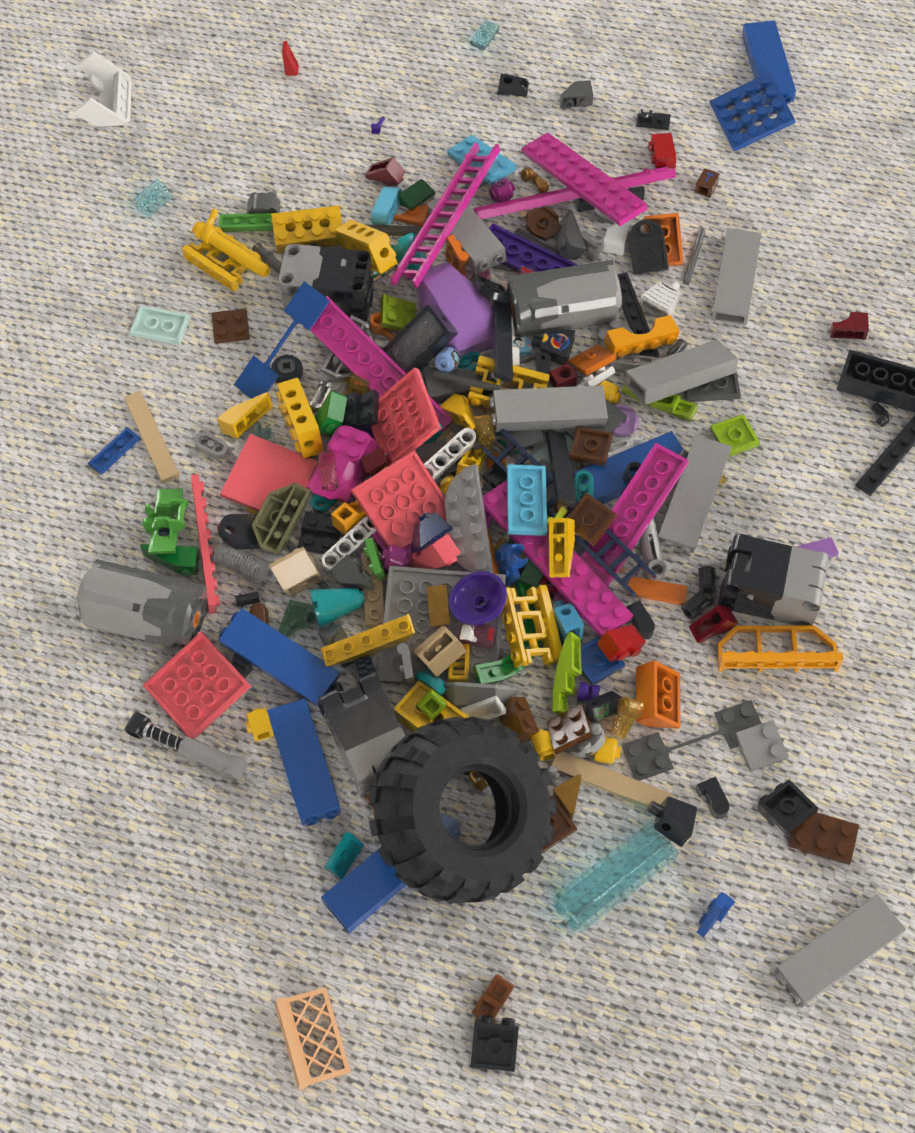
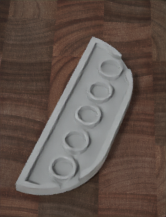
[445,464,494,574]

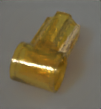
[473,413,495,447]
[609,696,645,739]

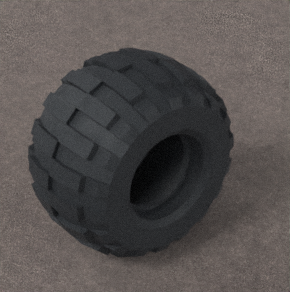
[368,717,557,903]

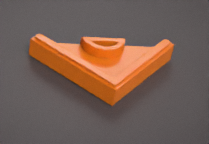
[393,201,431,226]

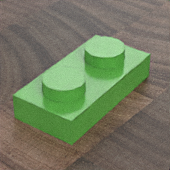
[364,537,387,580]

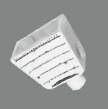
[640,281,680,318]

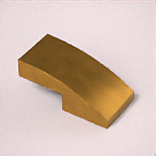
[427,585,450,626]

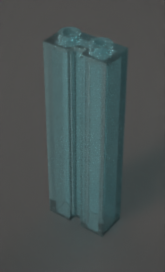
[553,821,679,934]

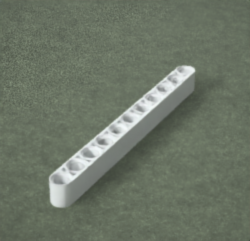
[321,428,476,573]

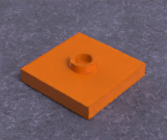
[568,344,617,376]

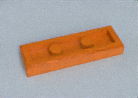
[627,577,688,605]

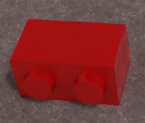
[648,133,677,169]
[597,625,646,662]

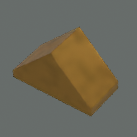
[553,774,582,820]

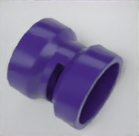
[577,682,601,702]

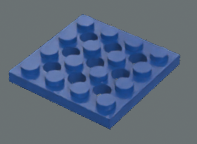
[709,72,796,151]

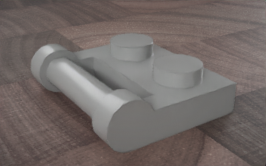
[309,380,349,413]
[397,643,416,687]

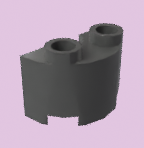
[247,192,280,214]

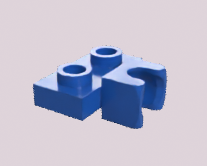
[494,543,528,586]
[696,892,735,938]

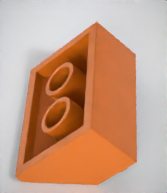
[635,660,681,729]

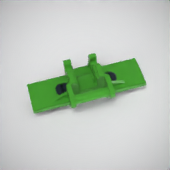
[143,488,188,554]

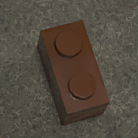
[499,697,539,744]

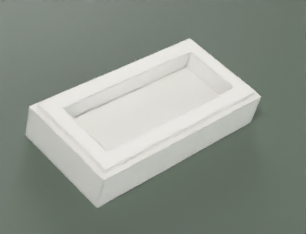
[461,695,506,720]

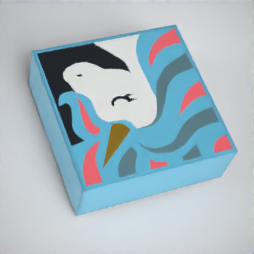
[513,337,532,356]

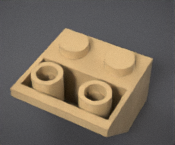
[269,547,324,597]
[413,625,466,677]

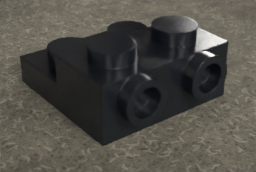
[341,389,379,430]
[297,509,341,554]
[758,779,818,835]
[470,1015,519,1072]

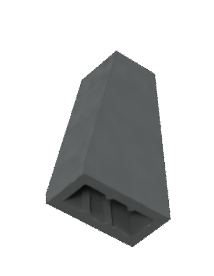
[423,367,496,405]

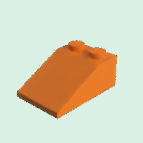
[643,213,684,266]

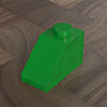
[315,390,347,436]

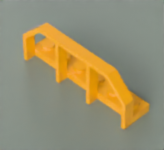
[717,625,843,672]

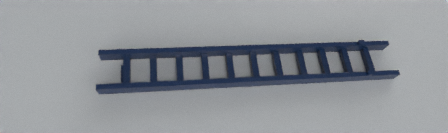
[481,429,657,598]

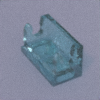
[133,179,173,218]

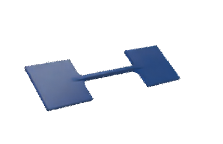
[234,281,330,399]

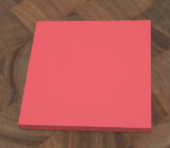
[370,368,441,464]
[220,434,318,512]
[351,450,446,548]
[143,631,252,739]

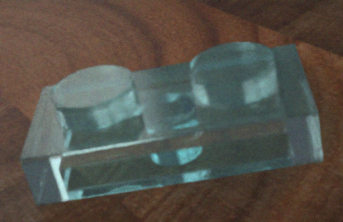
[470,20,499,50]

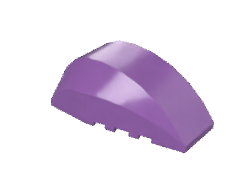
[415,262,493,358]

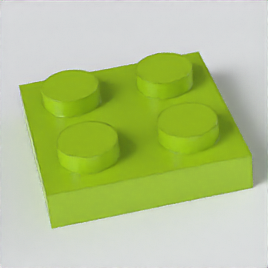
[380,294,416,332]
[710,414,760,457]

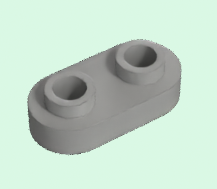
[194,432,228,459]

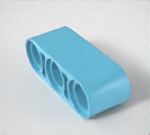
[371,187,402,225]

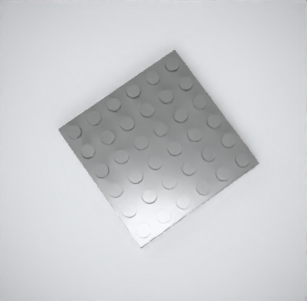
[378,566,506,685]

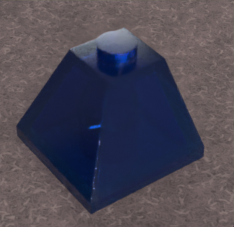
[411,511,453,553]

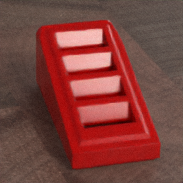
[282,41,299,76]

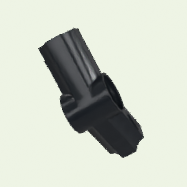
[681,566,717,620]

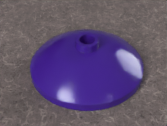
[449,571,507,626]

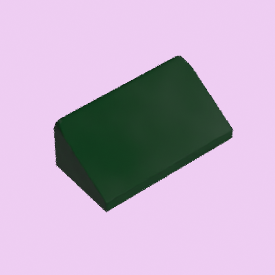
[398,179,436,210]

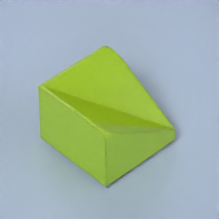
[417,688,446,720]

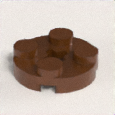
[525,207,560,241]

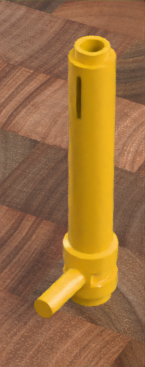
[192,208,270,277]

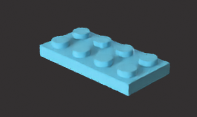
[447,135,517,185]
[507,464,547,536]

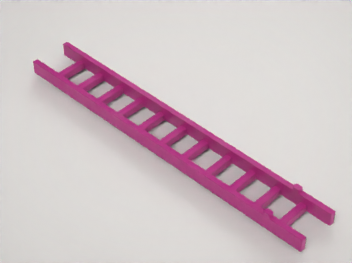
[390,143,500,288]
[473,166,676,219]

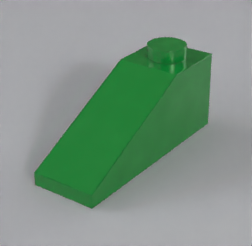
[140,544,200,577]

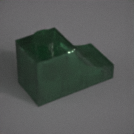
[278,600,316,638]

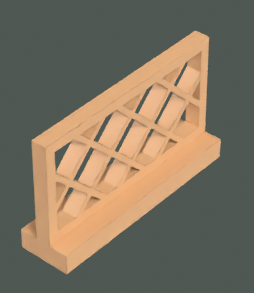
[275,987,351,1090]

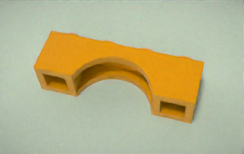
[604,315,680,358]
[331,467,387,536]

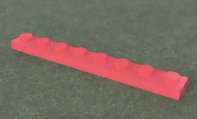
[191,474,220,614]

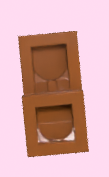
[472,973,515,1020]

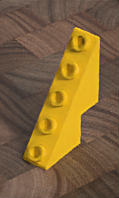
[320,614,415,667]

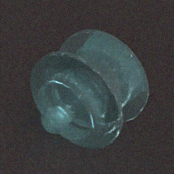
[252,424,275,441]

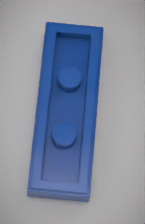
[88,427,140,475]

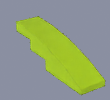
[622,385,698,422]
[552,632,582,715]

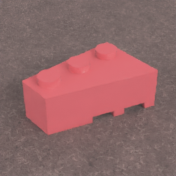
[407,534,461,569]

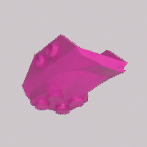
[306,425,378,503]

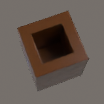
[695,168,720,198]

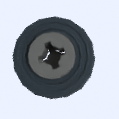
[271,355,303,383]

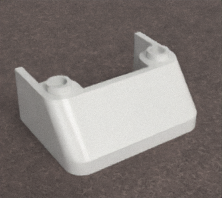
[74,51,132,127]

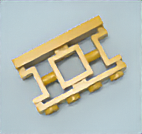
[182,225,261,292]
[467,355,550,411]
[501,585,562,668]

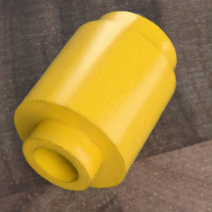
[530,729,556,761]

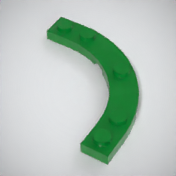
[472,581,542,684]

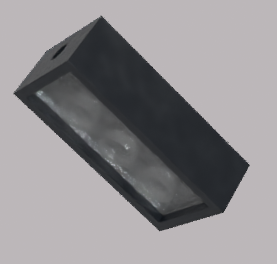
[382,304,458,374]

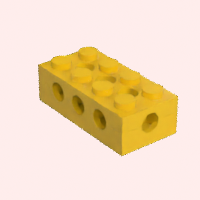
[271,205,342,253]
[335,219,398,274]
[276,378,324,459]
[393,680,469,732]

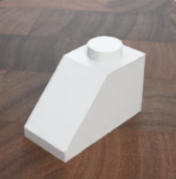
[601,220,631,255]

